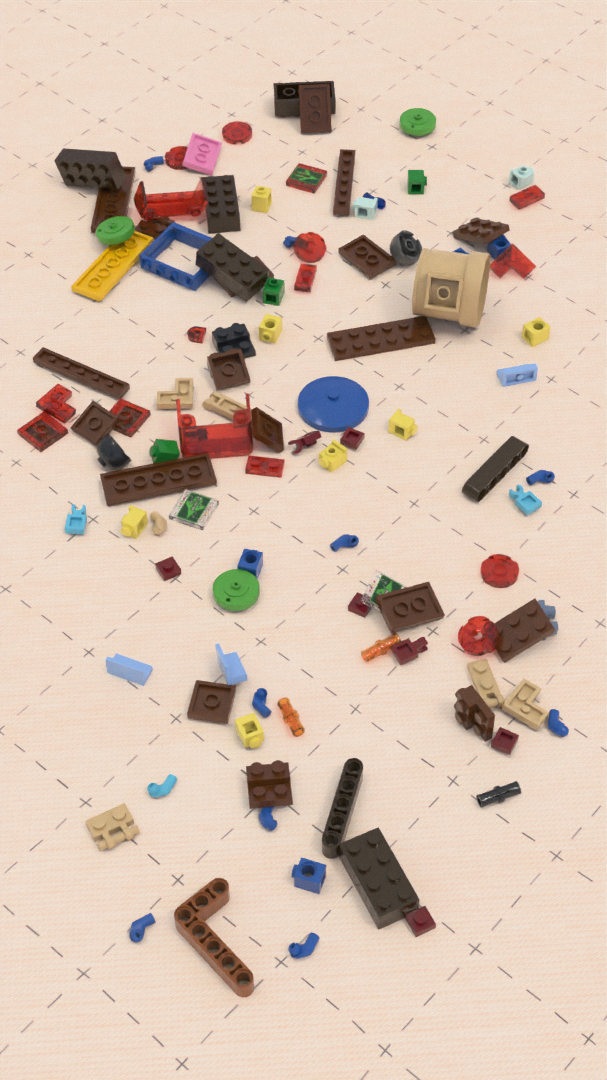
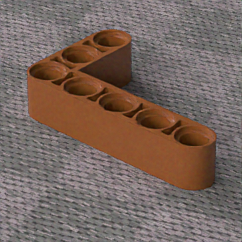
[174,878,254,998]

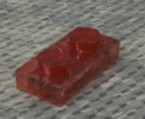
[509,185,545,209]
[294,263,317,293]
[245,455,285,478]

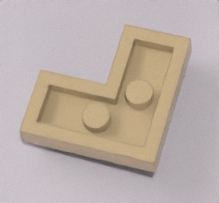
[156,378,194,409]
[502,678,549,731]

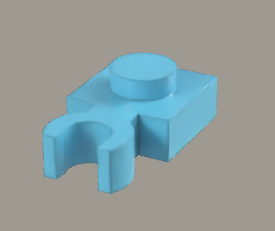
[509,484,542,515]
[65,504,87,534]

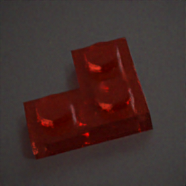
[490,243,536,279]
[36,384,76,423]

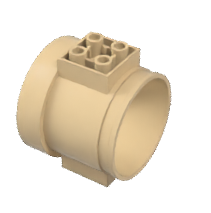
[412,248,490,328]

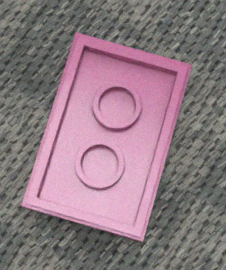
[182,133,222,176]

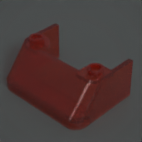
[133,177,208,220]
[176,393,254,459]

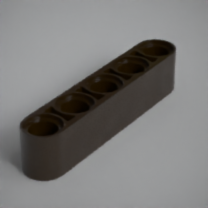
[462,436,529,502]
[322,758,363,859]

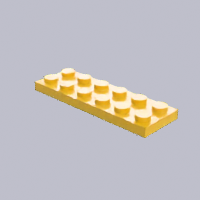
[71,231,154,302]

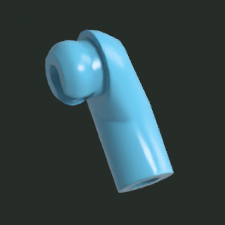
[147,774,178,798]

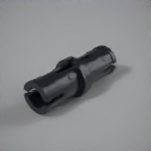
[476,781,521,808]

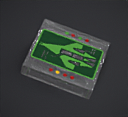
[169,489,219,531]
[360,569,406,613]

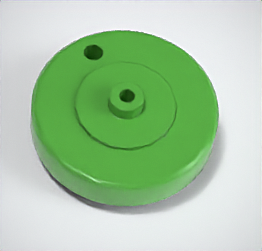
[399,108,436,136]
[95,216,135,245]
[213,569,260,611]

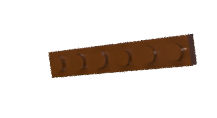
[333,149,356,216]
[33,347,130,400]

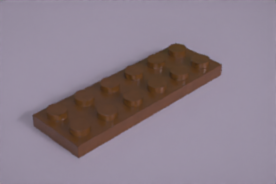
[91,166,136,233]
[327,316,436,361]
[100,453,217,506]

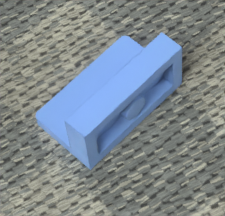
[497,363,538,387]
[215,643,247,685]
[105,653,153,686]

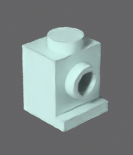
[509,165,534,190]
[352,197,378,220]

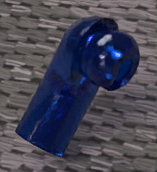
[363,192,386,209]

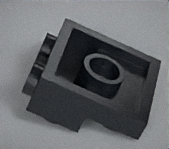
[212,323,256,359]

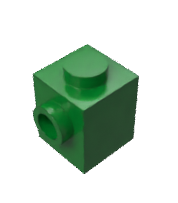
[407,170,427,195]
[263,277,285,306]
[149,439,180,463]

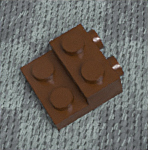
[206,349,251,391]
[454,685,495,742]
[246,760,293,809]

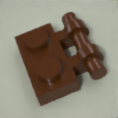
[135,213,175,240]

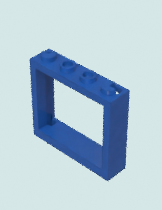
[139,222,212,291]

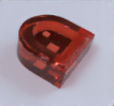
[187,326,206,344]

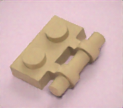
[85,803,140,851]

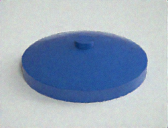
[298,376,369,433]

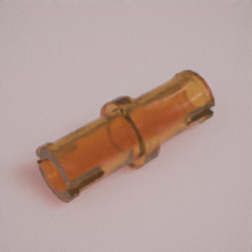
[361,632,401,663]
[277,697,305,737]

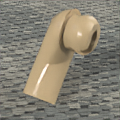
[150,511,167,535]

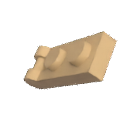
[202,391,252,425]
[467,659,505,709]

